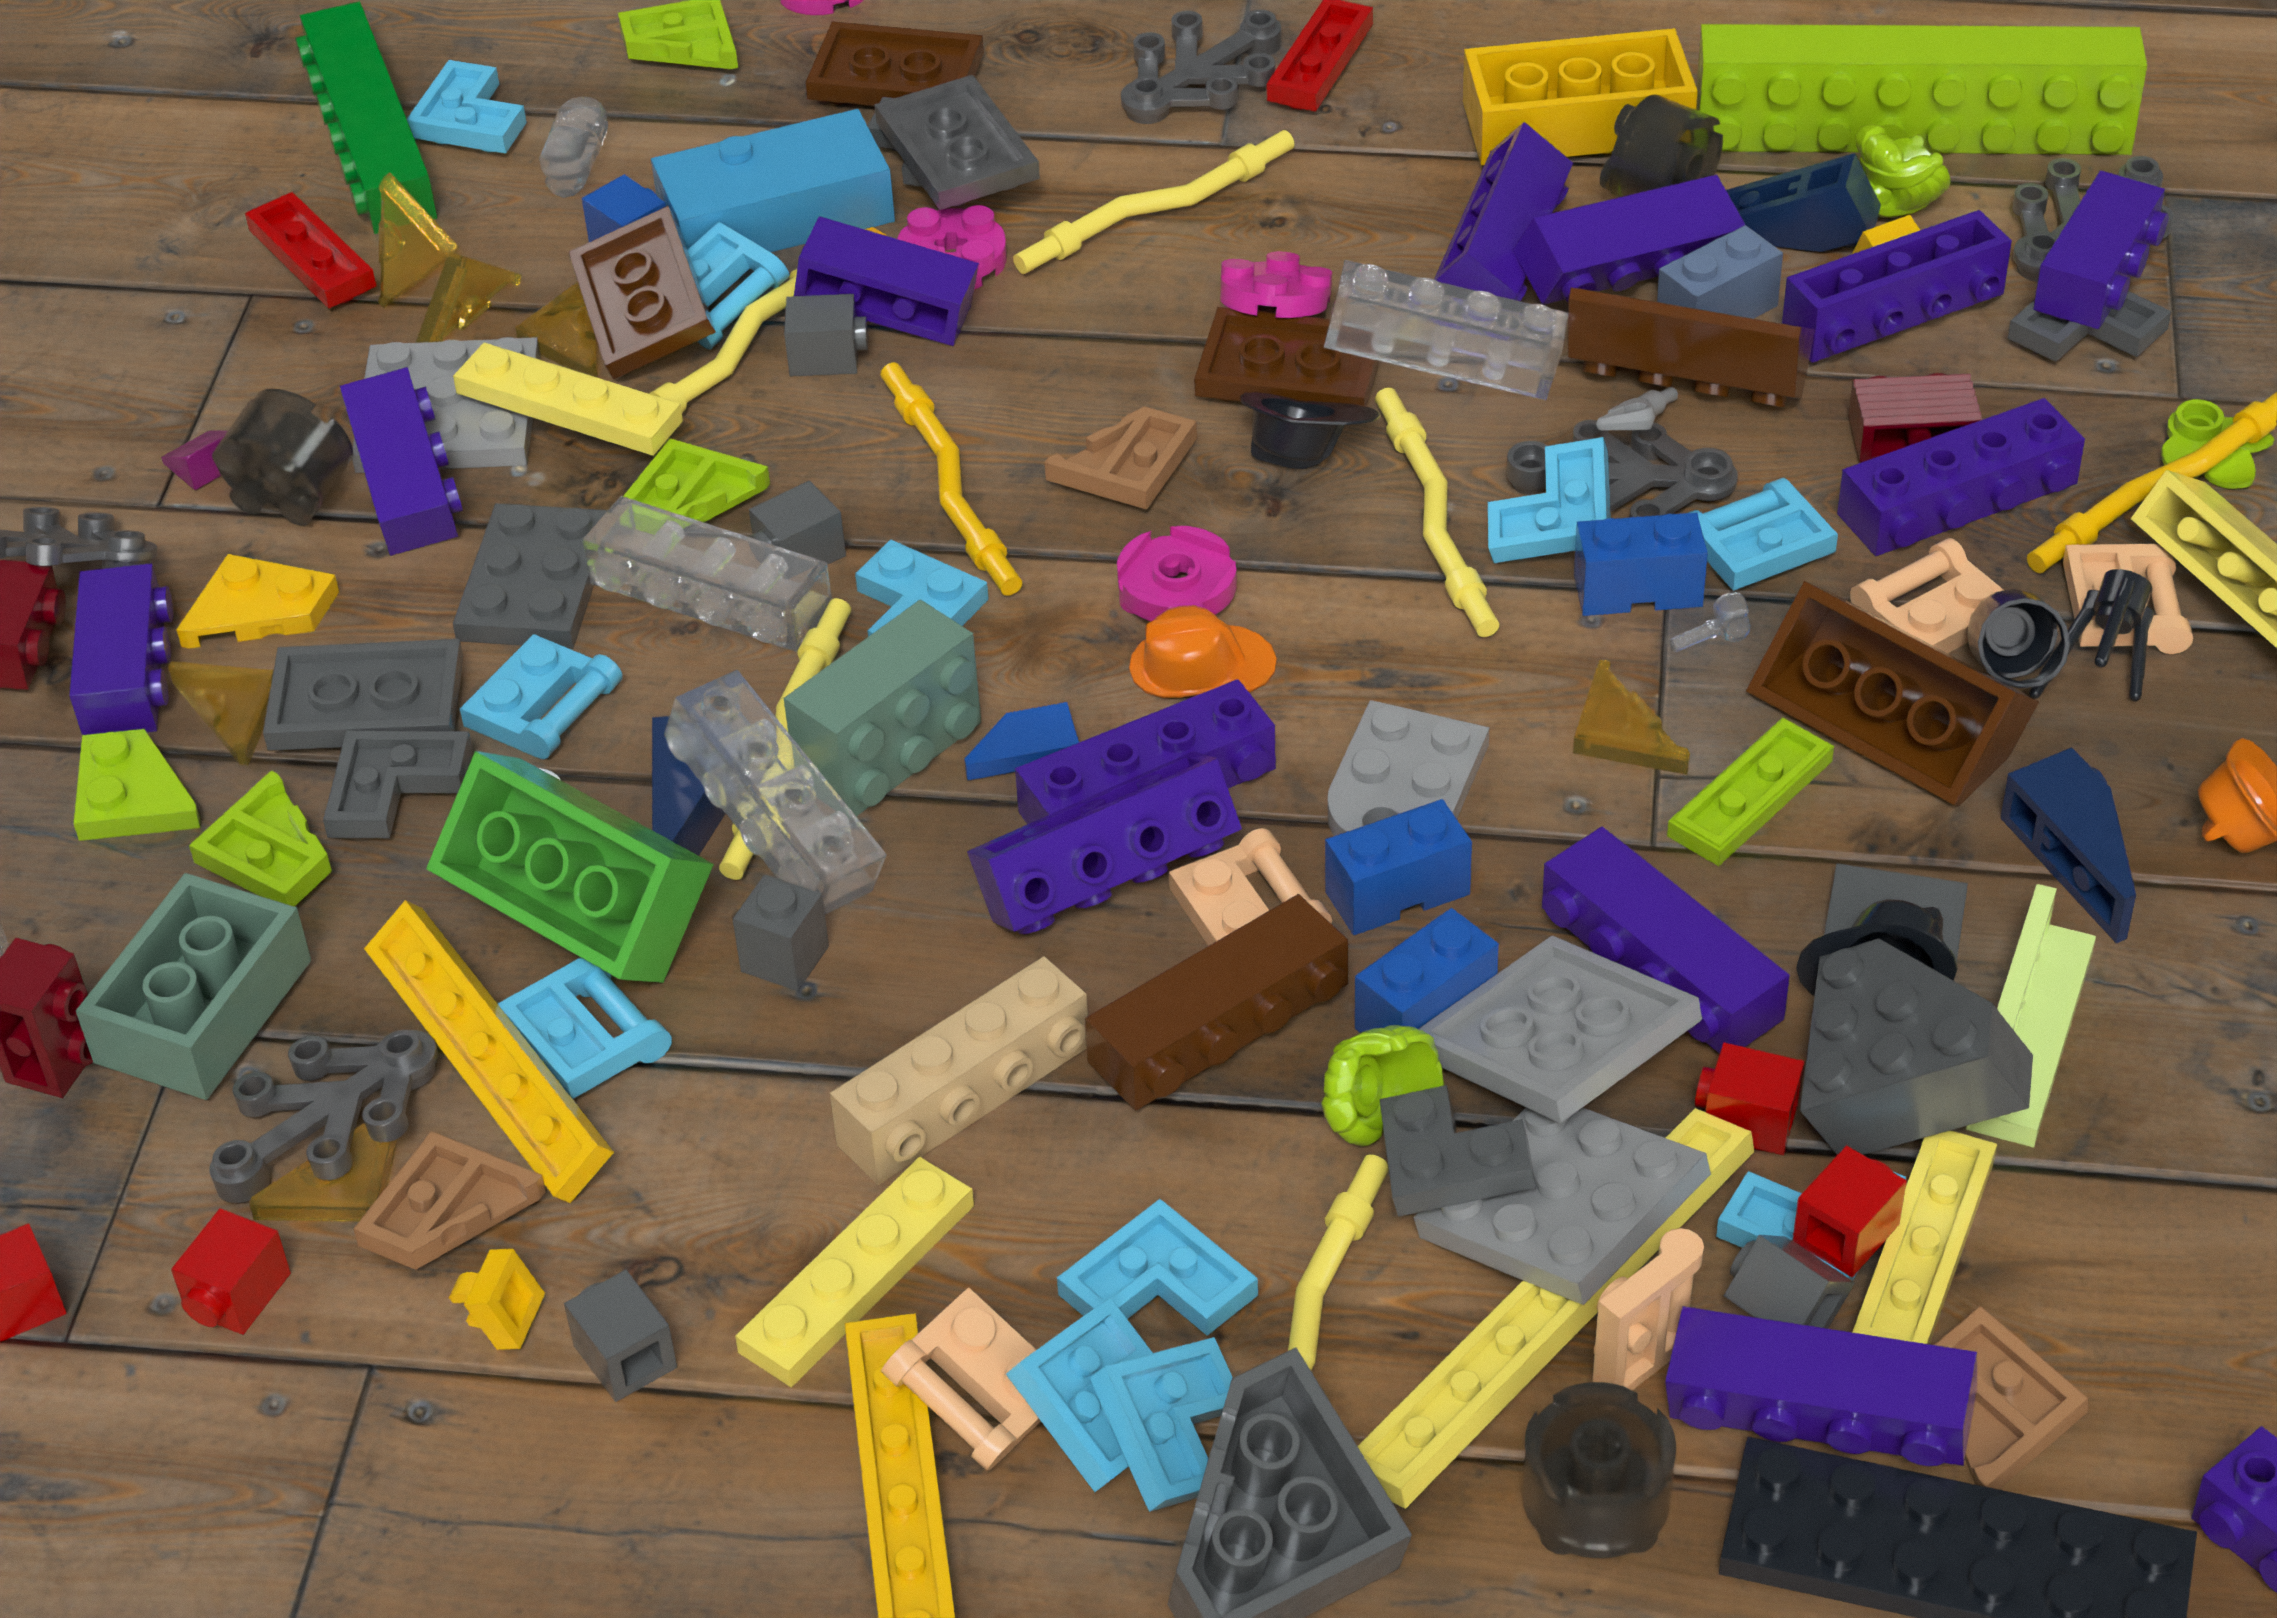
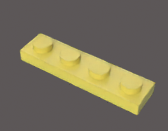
[453,342,683,456]
[1852,1130,1997,1344]
[735,1157,974,1388]

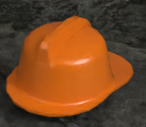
[1129,605,1277,698]
[2198,738,2277,853]

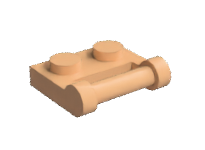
[1850,538,2004,653]
[2063,544,2193,654]
[1169,828,1332,946]
[1592,1228,1704,1406]
[881,1287,1041,1471]

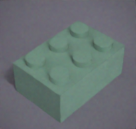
[784,599,981,823]
[76,873,311,1100]

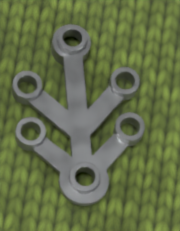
[1121,10,1281,124]
[2012,156,2173,282]
[1507,420,1738,517]
[0,507,157,569]
[209,1030,438,1203]

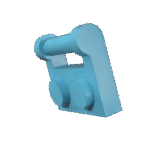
[688,222,790,349]
[1688,478,1838,591]
[460,634,623,759]
[498,957,672,1099]

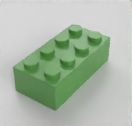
[426,751,714,983]

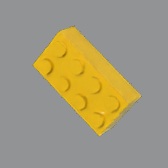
[1463,28,1698,165]

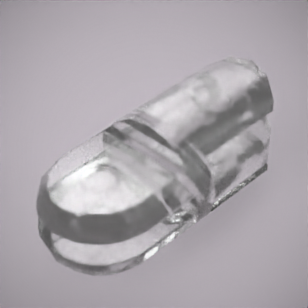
[539,97,608,198]

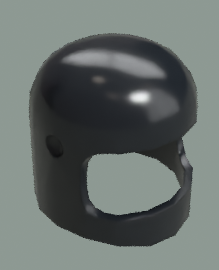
[1967,589,2070,688]

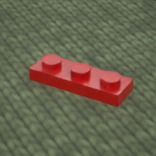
[1267,0,1373,112]
[245,192,377,309]

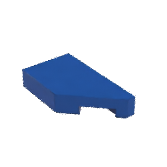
[964,702,1079,781]

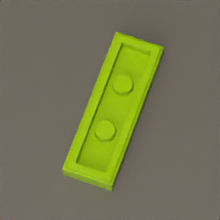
[1667,717,1834,867]

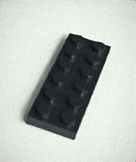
[1719,1436,2197,1618]

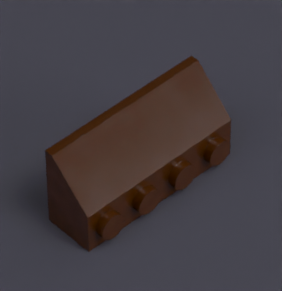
[1568,287,1815,407]
[1746,581,2039,807]

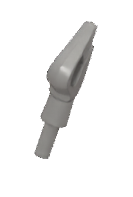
[1596,387,1678,431]

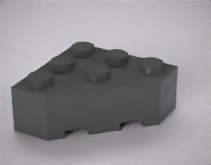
[1800,939,2033,1155]
[1167,1347,1412,1618]

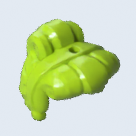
[1855,124,1951,218]
[1321,1025,1445,1147]

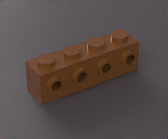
[1085,894,1348,1111]

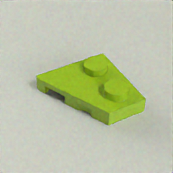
[618,0,738,69]
[612,438,770,543]
[73,729,201,841]
[189,771,332,907]

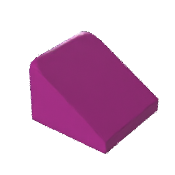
[161,430,242,490]

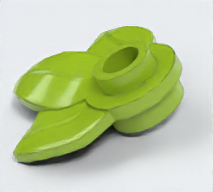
[2161,399,2275,489]

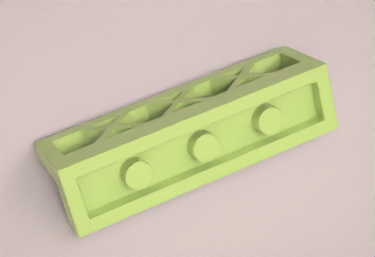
[1966,884,2096,1147]

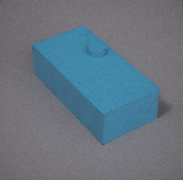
[651,109,895,252]

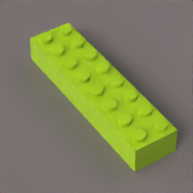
[1695,24,2147,155]

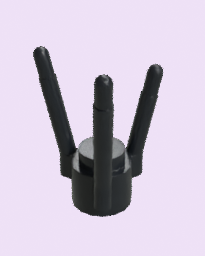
[2029,569,2155,701]

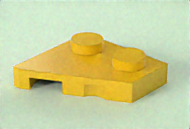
[176,554,339,649]

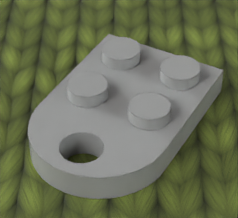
[1328,700,1490,836]

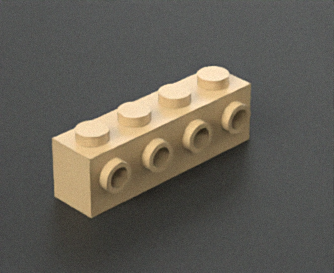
[830,956,1088,1185]

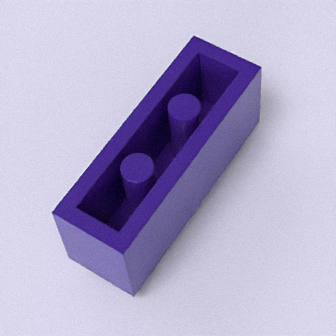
[2033,170,2169,329]
[794,216,979,346]
[340,367,463,556]
[69,563,173,735]

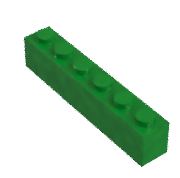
[295,1,437,234]

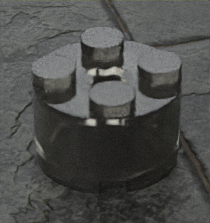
[1600,94,1723,198]
[212,388,353,526]
[1522,1382,1676,1558]

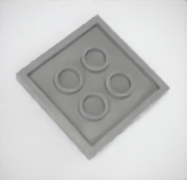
[351,337,541,473]
[1418,936,1702,1123]
[1414,1107,1711,1305]

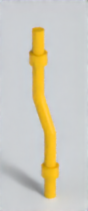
[880,362,1022,596]
[2027,392,2277,573]

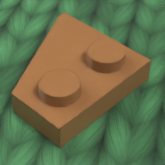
[1045,406,1197,510]
[353,1131,546,1270]
[1935,1306,2088,1489]

